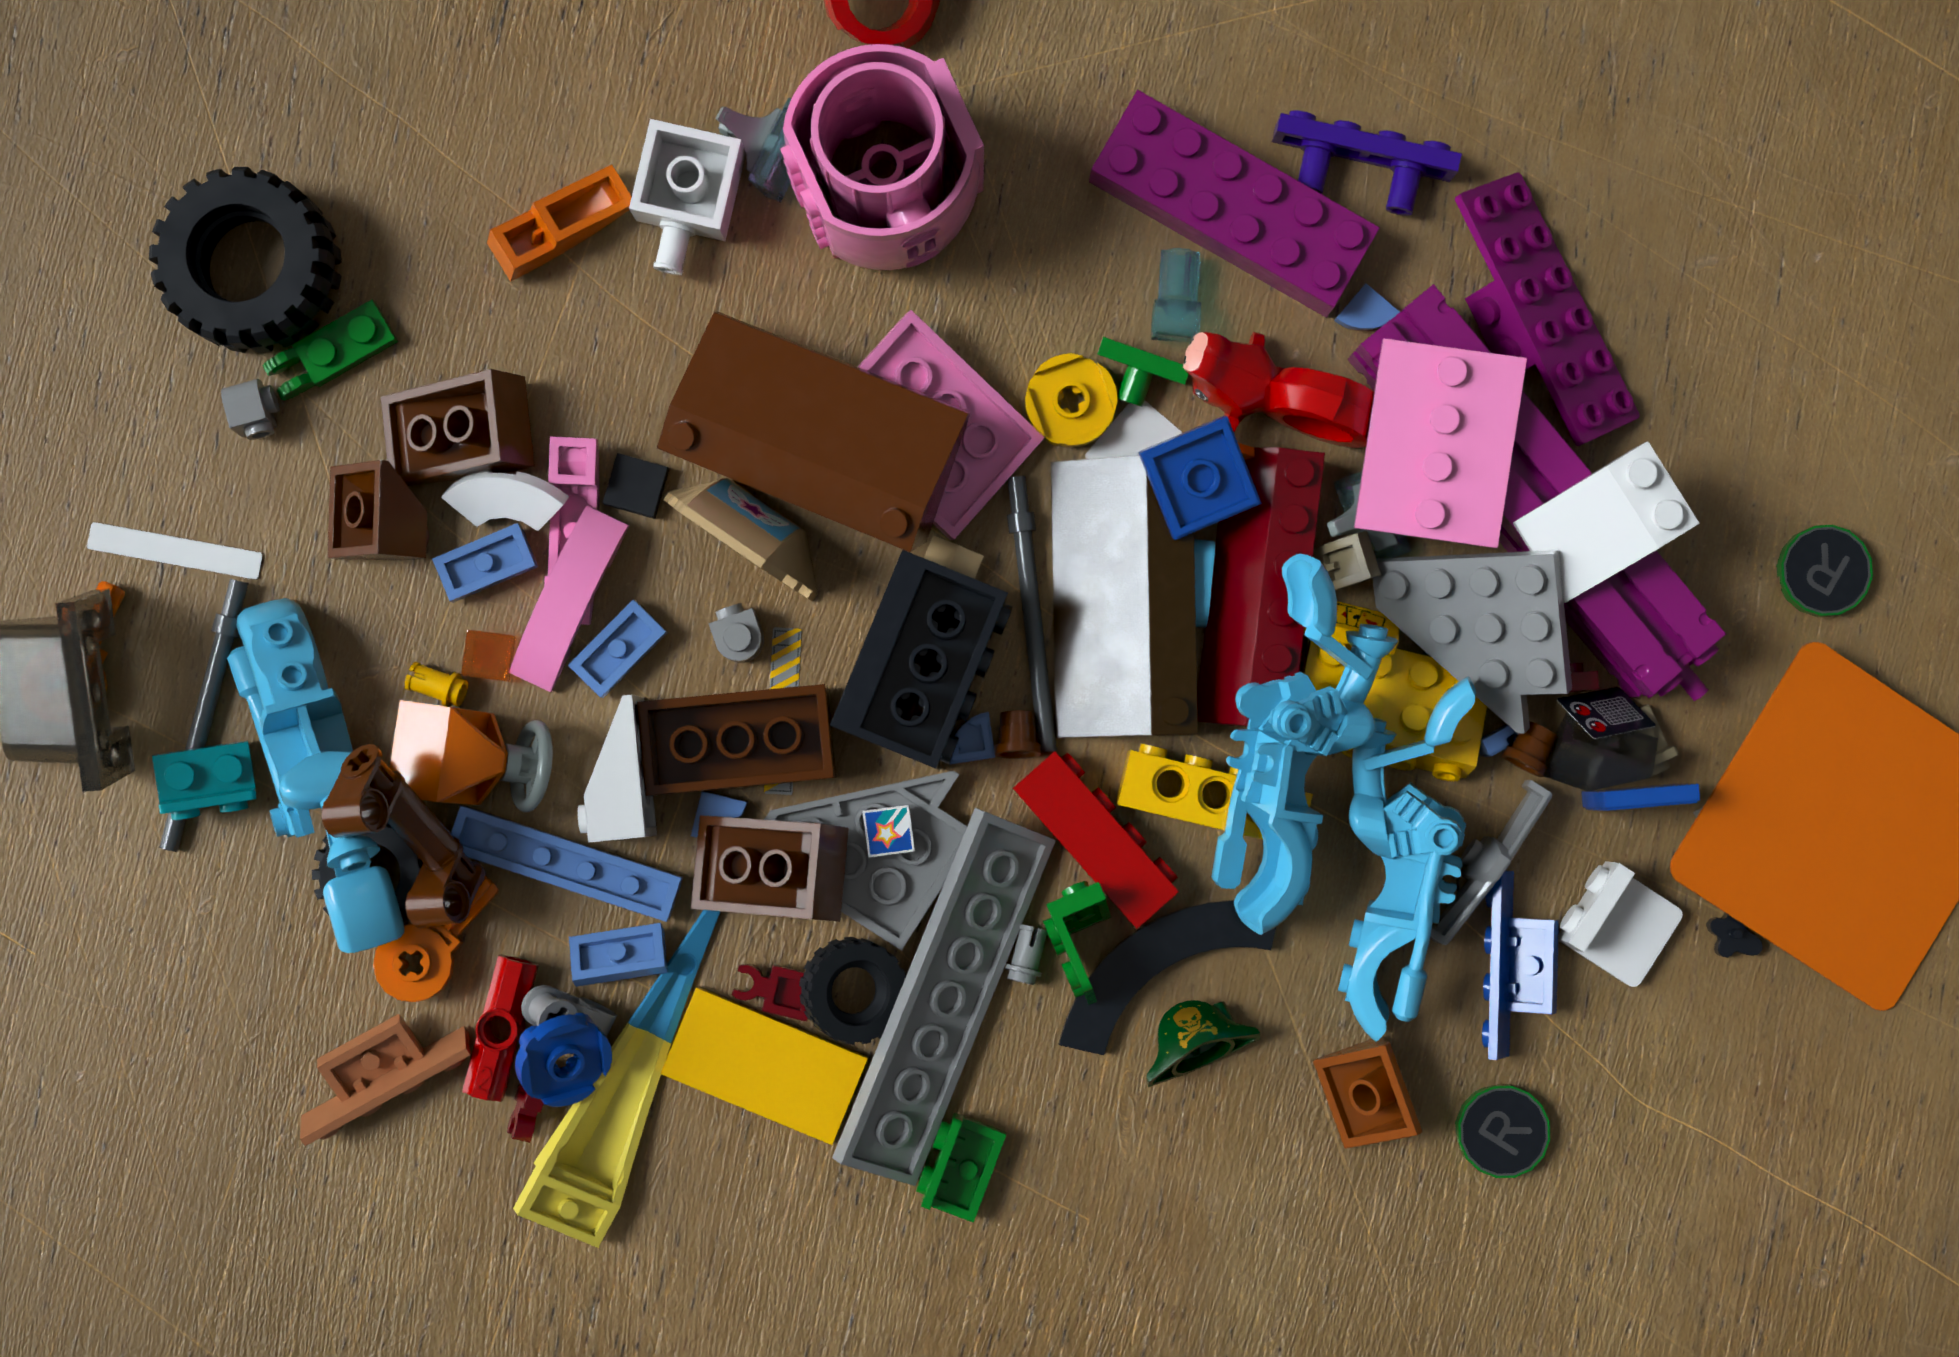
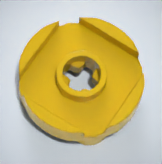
[1025,353,1118,448]

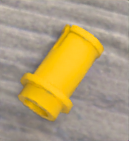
[405,662,468,707]

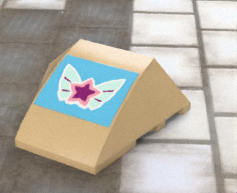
[662,478,817,602]

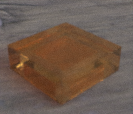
[461,630,516,682]

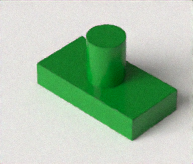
[1097,337,1189,407]

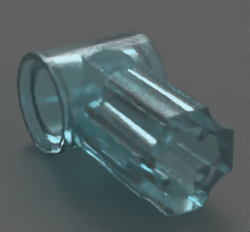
[1151,248,1201,342]

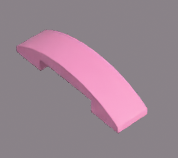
[544,437,599,625]
[509,505,629,692]

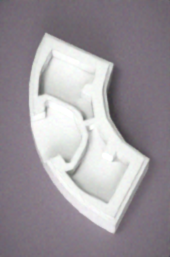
[441,470,569,531]

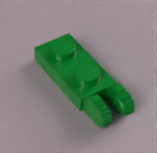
[262,299,398,401]

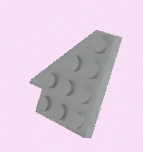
[1373,550,1572,734]
[764,771,967,951]

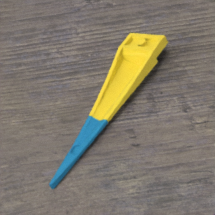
[513,910,720,1248]

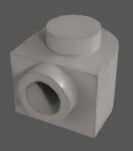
[221,378,280,440]
[708,603,764,663]

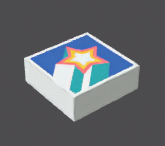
[862,805,915,858]

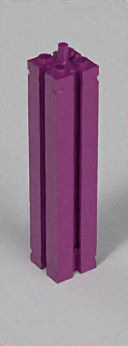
[1347,284,1726,701]

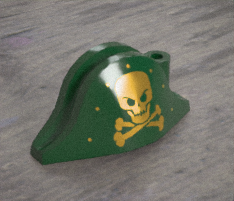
[1146,1000,1261,1087]

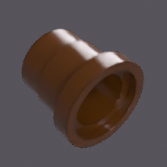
[995,710,1041,759]
[1502,721,1558,777]

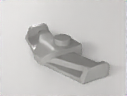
[1430,780,1553,945]

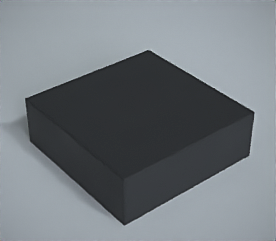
[603,453,670,519]

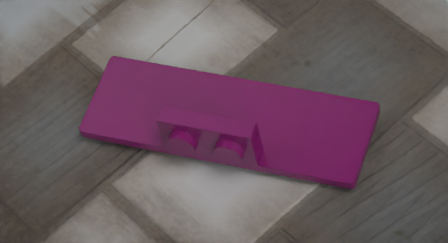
[1455,172,1640,446]

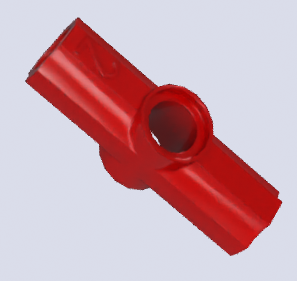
[462,955,539,1102]

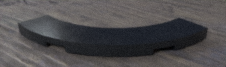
[1058,900,1276,1055]

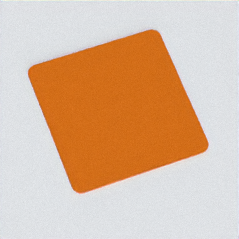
[1670,642,1959,1011]

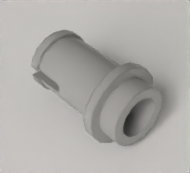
[1005,924,1048,985]

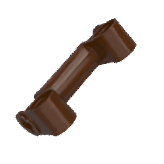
[321,744,486,928]

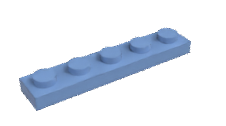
[451,805,683,922]

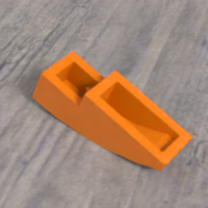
[487,164,632,282]

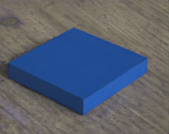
[1138,416,1262,540]
[1581,784,1700,811]

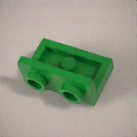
[916,1112,1007,1223]

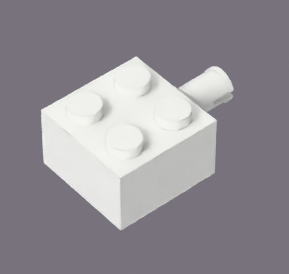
[629,119,746,275]

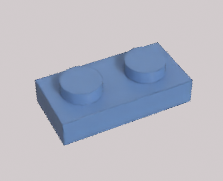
[432,523,538,603]
[568,599,668,698]
[569,923,668,987]

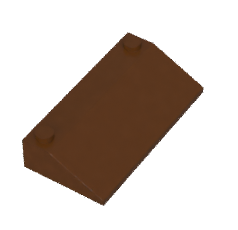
[657,311,971,552]

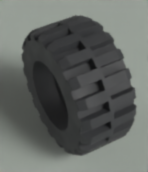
[149,167,342,353]

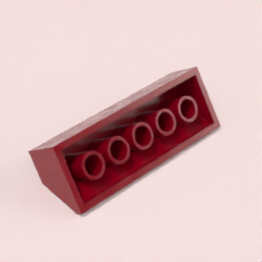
[1197,447,1325,728]

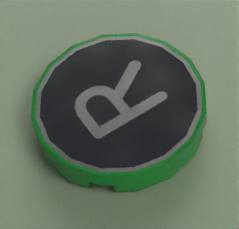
[1776,525,1873,617]
[1455,1084,1550,1178]

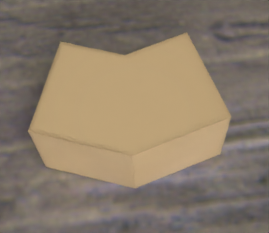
[924,536,984,579]

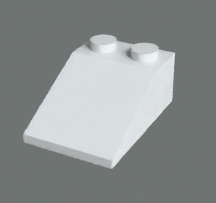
[1513,441,1700,603]
[578,695,657,843]

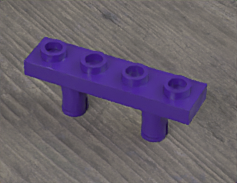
[1272,110,1462,216]

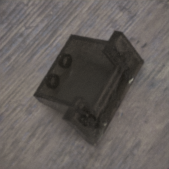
[0,589,135,792]

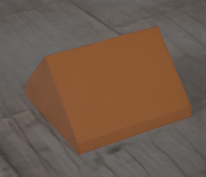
[1313,1037,1422,1149]

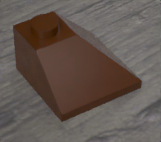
[328,460,429,560]

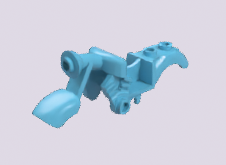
[1211,554,1398,935]
[227,598,405,953]
[1338,676,1476,1042]

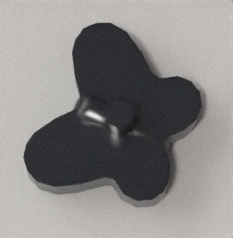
[1706,913,1763,958]

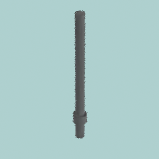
[1007,476,1057,753]
[159,579,249,852]

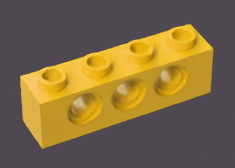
[1115,744,1313,840]

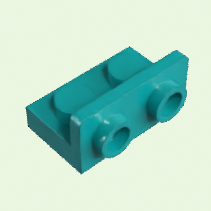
[152,740,257,820]

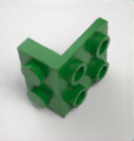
[1043,881,1111,1005]

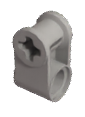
[521,985,617,1037]

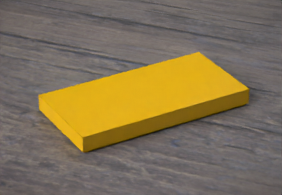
[660,986,868,1145]

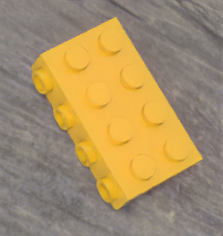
[1302,639,1487,782]

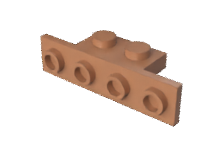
[300,1014,471,1146]

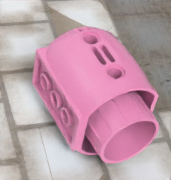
[780,44,984,270]

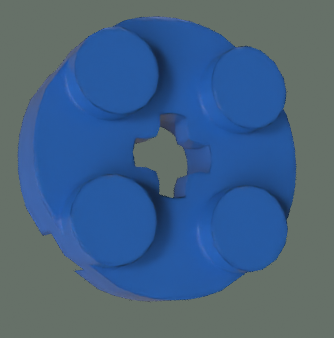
[515,1013,612,1107]

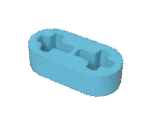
[1194,539,1215,628]

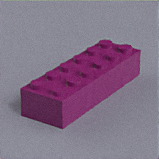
[1089,89,1380,318]

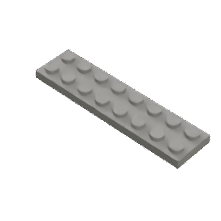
[832,808,1056,1186]

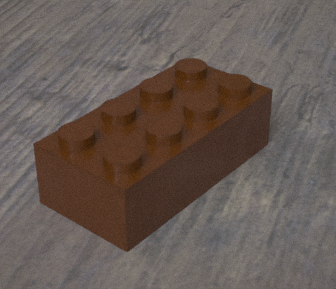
[637,684,837,796]

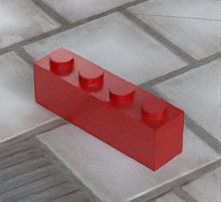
[1012,751,1179,929]

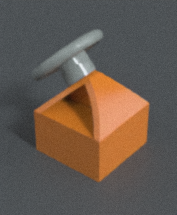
[390,700,553,812]

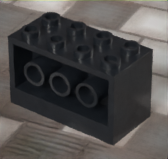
[830,549,1013,769]

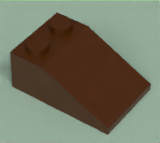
[381,369,535,486]
[691,815,849,922]

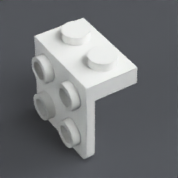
[1558,861,1682,987]

